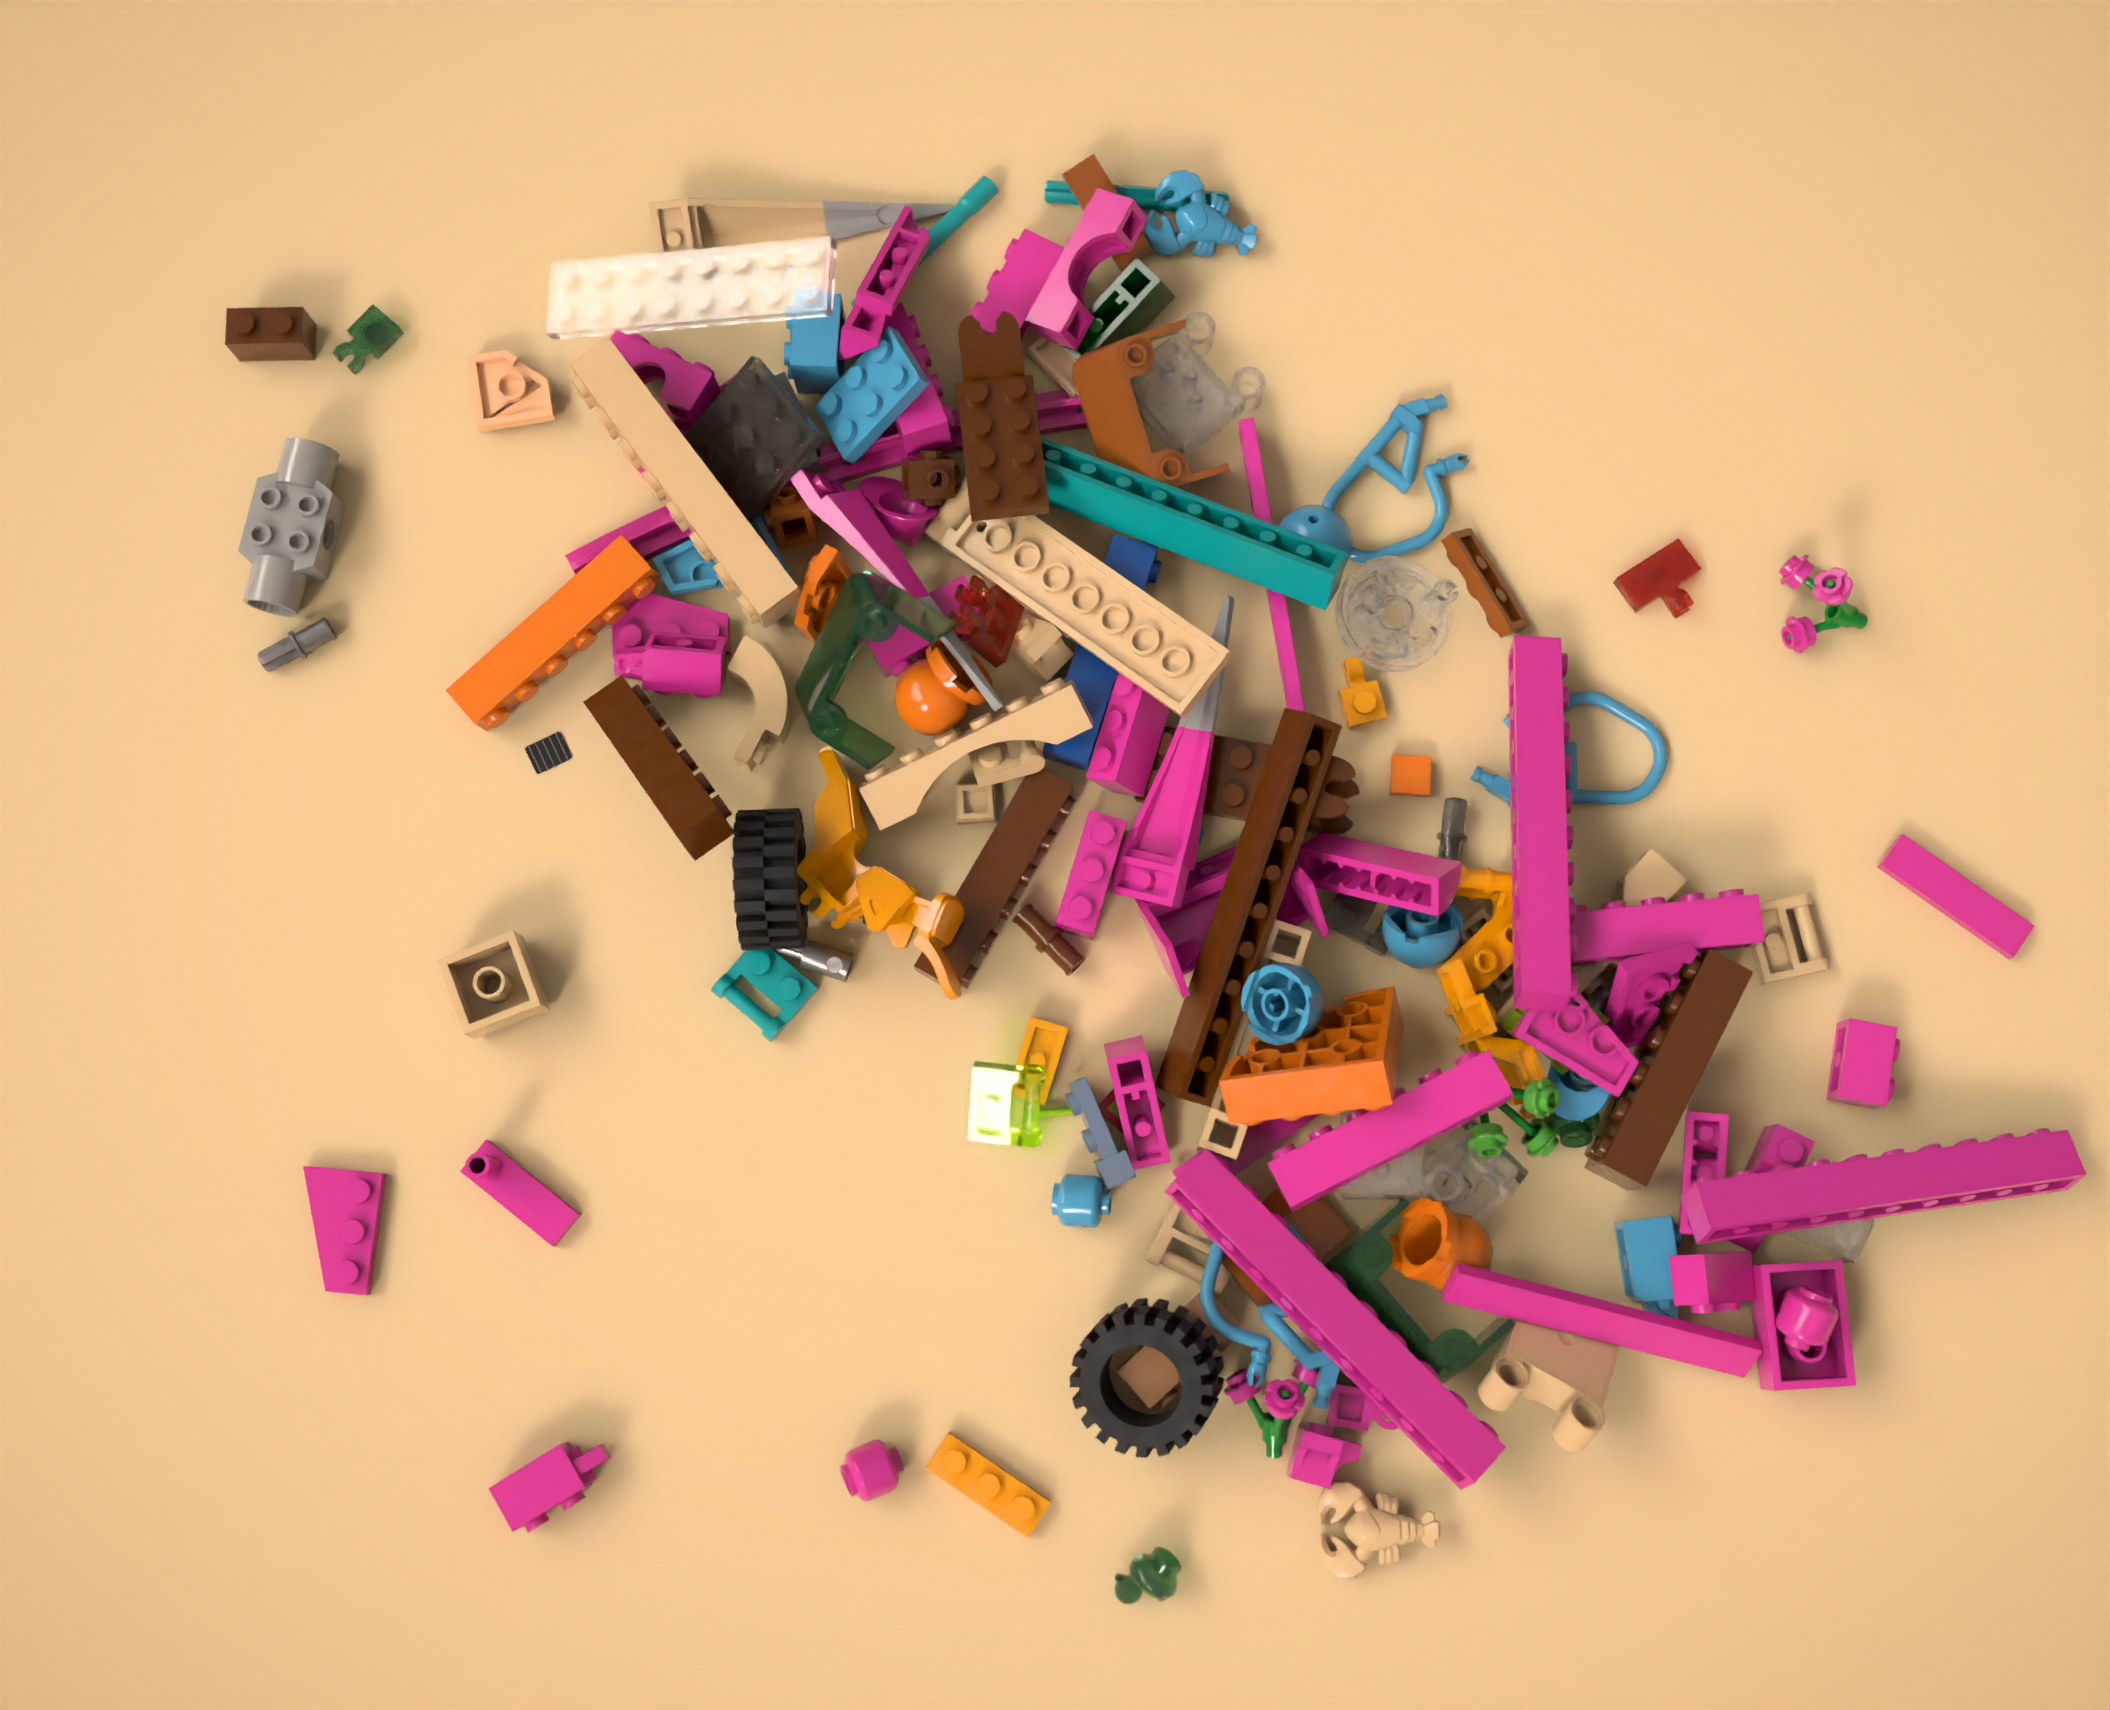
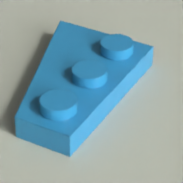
[652,507,792,595]

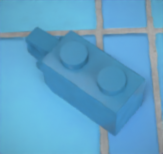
[1614,1216,1681,1319]

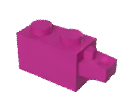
[488,1441,612,1533]

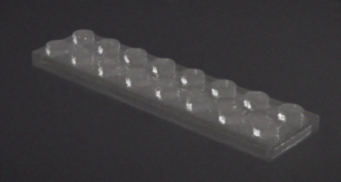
[546,236,837,340]

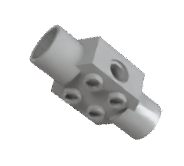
[238,438,346,617]

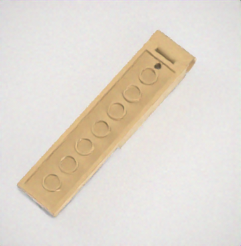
[924,475,1233,719]

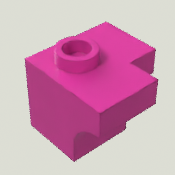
[1286,1422,1362,1489]

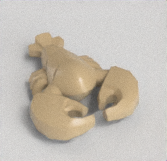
[1316,1480,1441,1578]

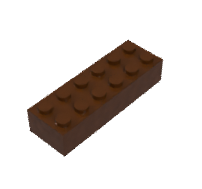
[1584,949,1753,1191]

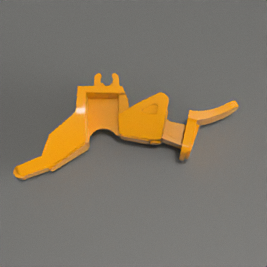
[797,746,965,1000]

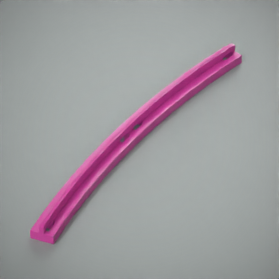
[565,390,1088,574]

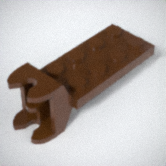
[956,311,1050,522]
[1134,726,1359,835]

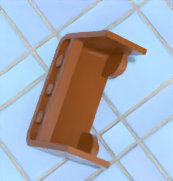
[1072,319,1230,487]

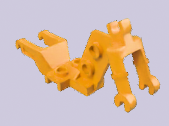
[1435,860,1546,1120]

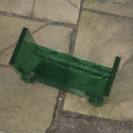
[795,570,957,770]
[1323,1198,1515,1384]

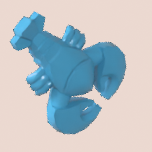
[1144,169,1258,258]

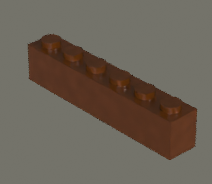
[584,675,735,861]
[914,768,1077,989]

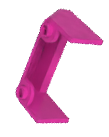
[1135,846,1330,998]

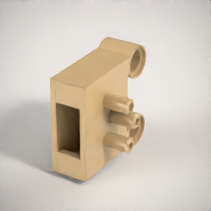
[1478,1317,1620,1452]

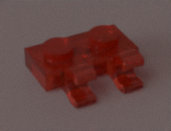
[944,575,1025,668]

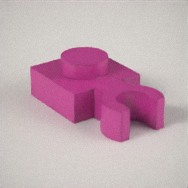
[1326,1384,1398,1431]

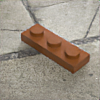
[1441,528,1530,638]

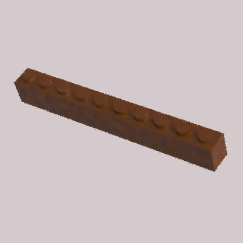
[1154,708,1342,1107]

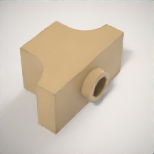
[997,614,1074,681]

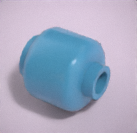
[1051,1174,1112,1228]

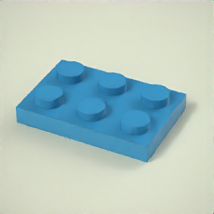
[814,326,930,463]

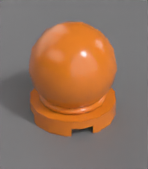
[894,637,993,736]
[1388,1198,1493,1291]

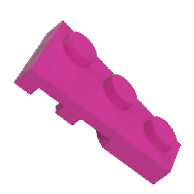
[1603,942,1698,1048]
[1511,992,1639,1097]
[303,1166,387,1295]

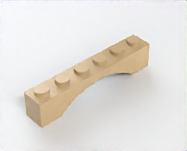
[859,678,1093,831]
[1495,848,1687,1052]
[1196,919,1312,1164]

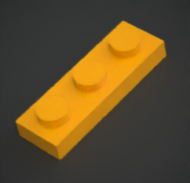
[926,1432,1051,1538]

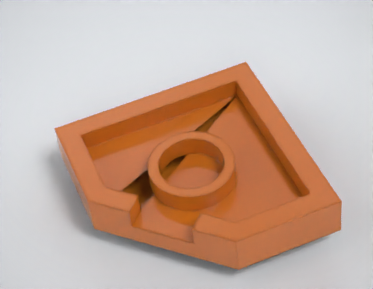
[794,544,858,644]

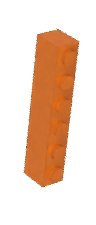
[446,534,660,731]

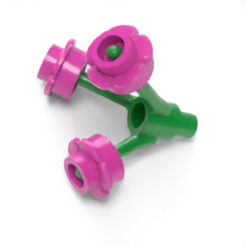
[1779,554,1868,653]
[1224,1359,1319,1458]

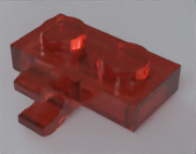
[1613,538,1701,619]

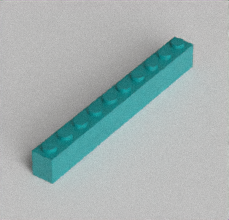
[1040,436,1348,611]

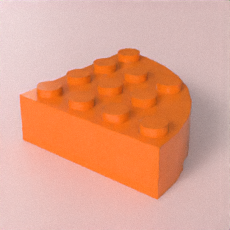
[1219,986,1404,1126]

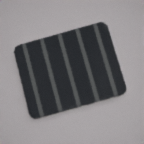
[525,732,571,774]

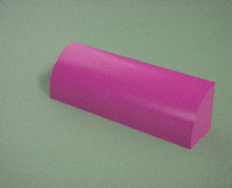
[1298,832,1462,916]

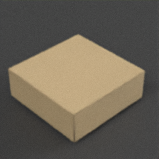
[955,783,996,825]

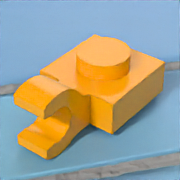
[1338,655,1388,729]

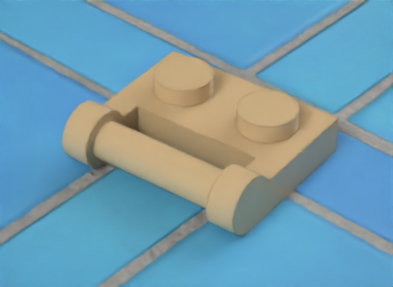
[960,725,1045,788]
[1750,893,1831,985]
[1146,1201,1230,1296]

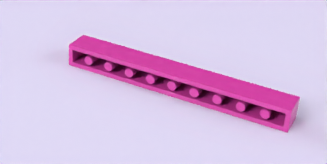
[1508,635,1578,1012]
[1681,1128,2086,1244]
[1164,1148,1506,1490]

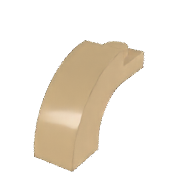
[727,634,791,772]

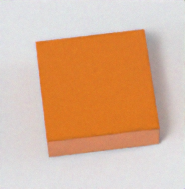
[1389,754,1431,797]

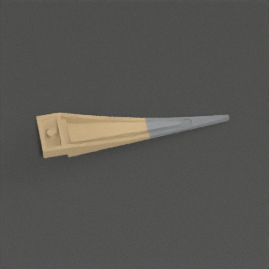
[649,198,954,280]

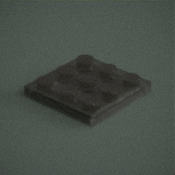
[684,356,826,522]

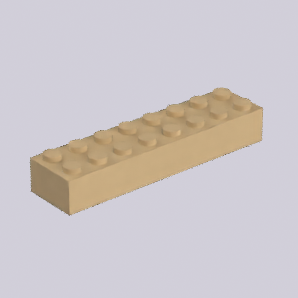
[569,337,800,629]

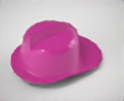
[859,477,938,548]

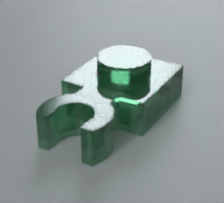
[333,304,404,375]

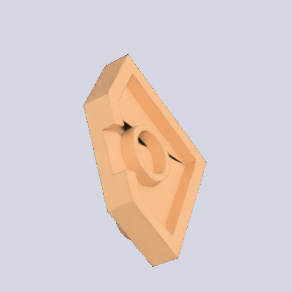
[467,350,556,432]

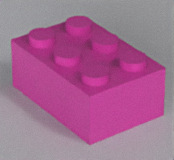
[1750,1260,1856,1391]

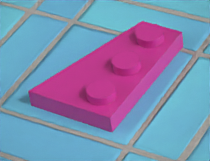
[612,593,731,658]

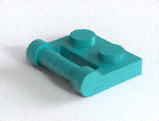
[711,950,819,1042]

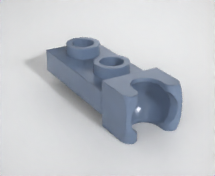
[1065,1077,1136,1189]

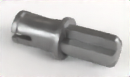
[257,617,337,672]

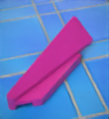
[838,205,930,360]

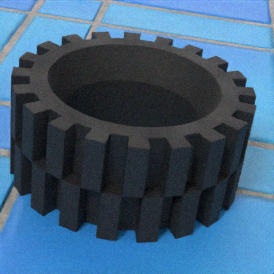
[732,808,808,951]
[1070,1298,1224,1458]

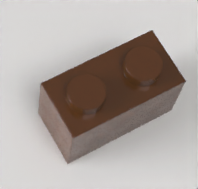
[225,307,316,362]

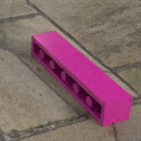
[1512,889,1766,966]
[1267,1050,1513,1212]

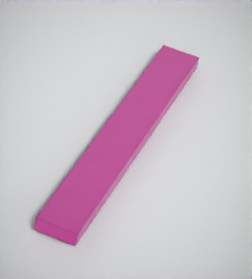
[1239,417,1305,712]
[1441,1263,1763,1378]

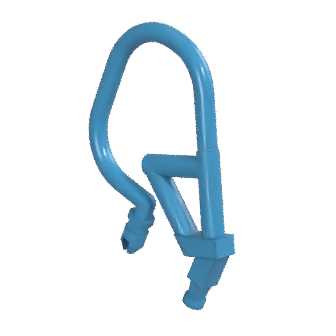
[1322,394,1469,564]
[1470,691,1668,807]
[1200,1217,1340,1410]

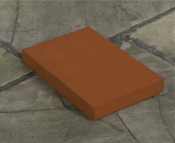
[1221,1187,1353,1308]

